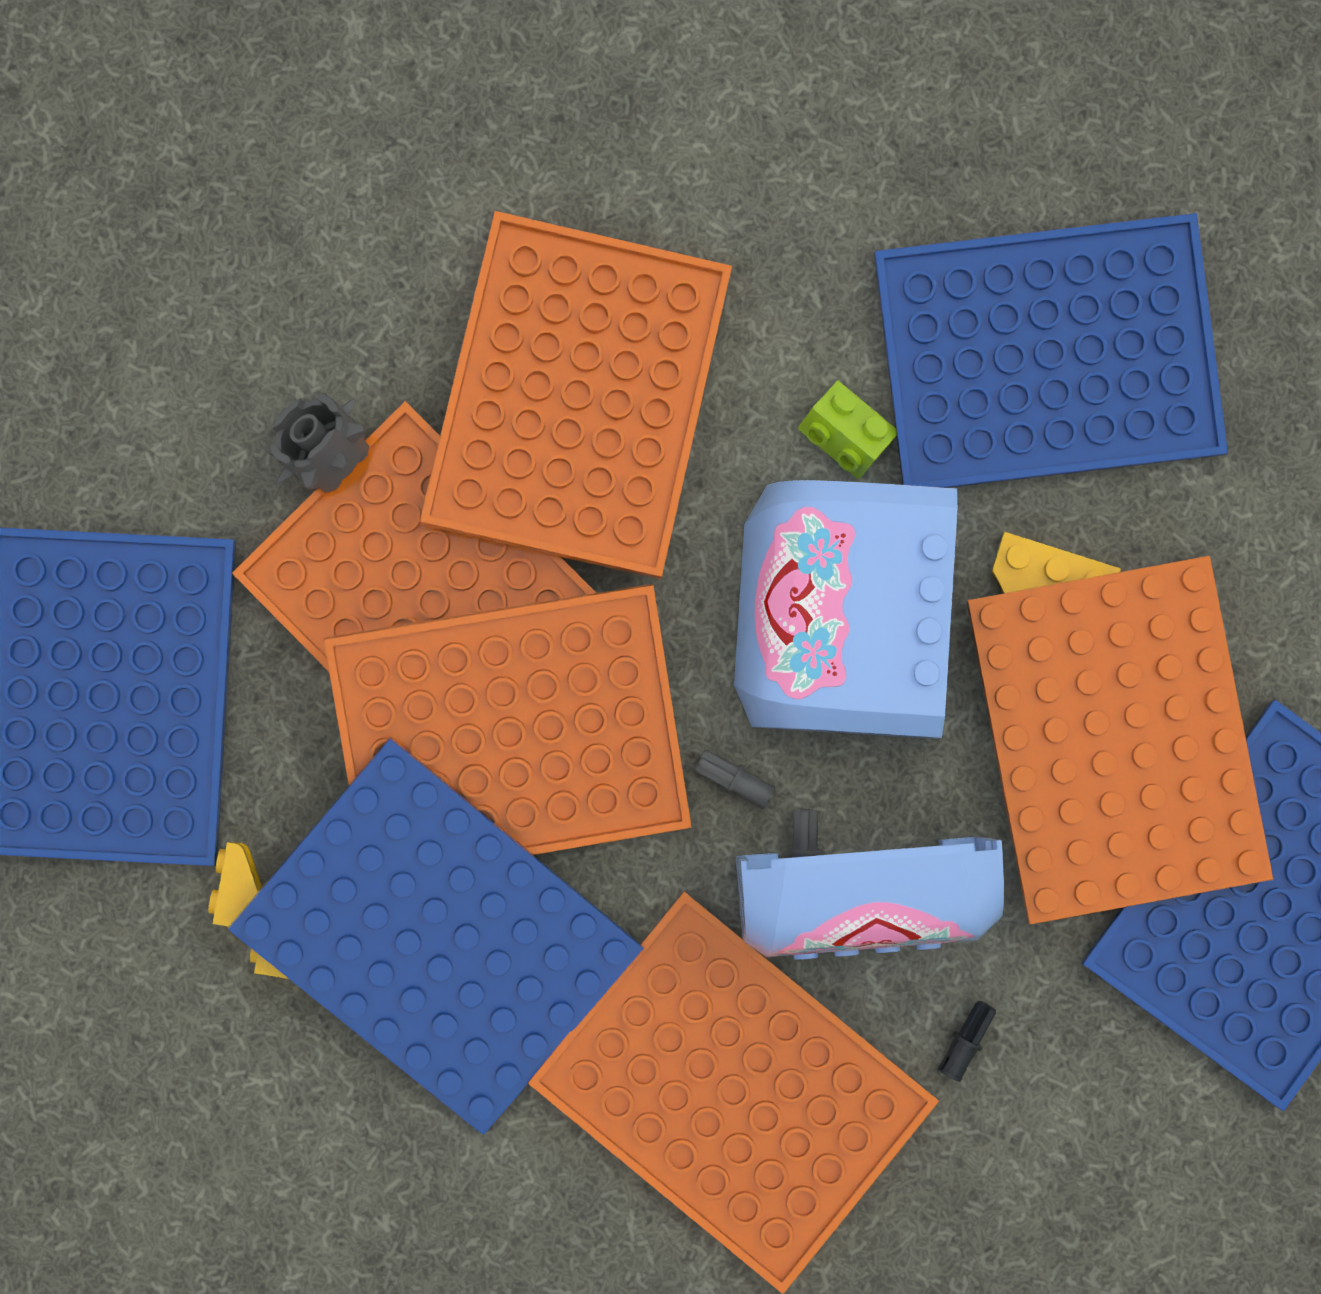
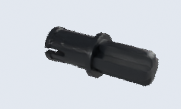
[937,1001,996,1082]

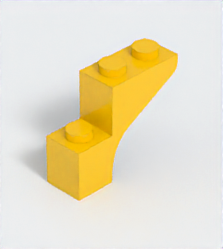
[208,841,289,979]

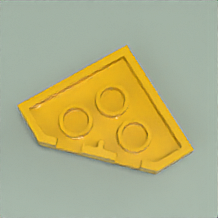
[991,532,1121,594]

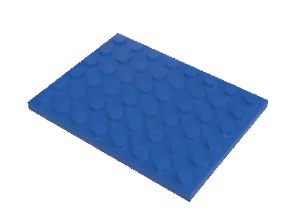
[874,213,1228,488]
[0,527,236,866]
[1081,700,1321,1112]
[228,737,644,1135]

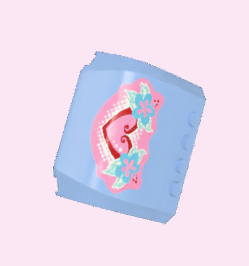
[734,480,958,739]
[736,836,1004,959]

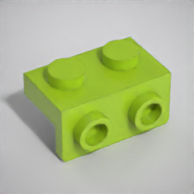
[798,380,897,479]

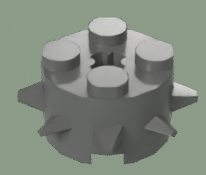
[268,393,369,493]

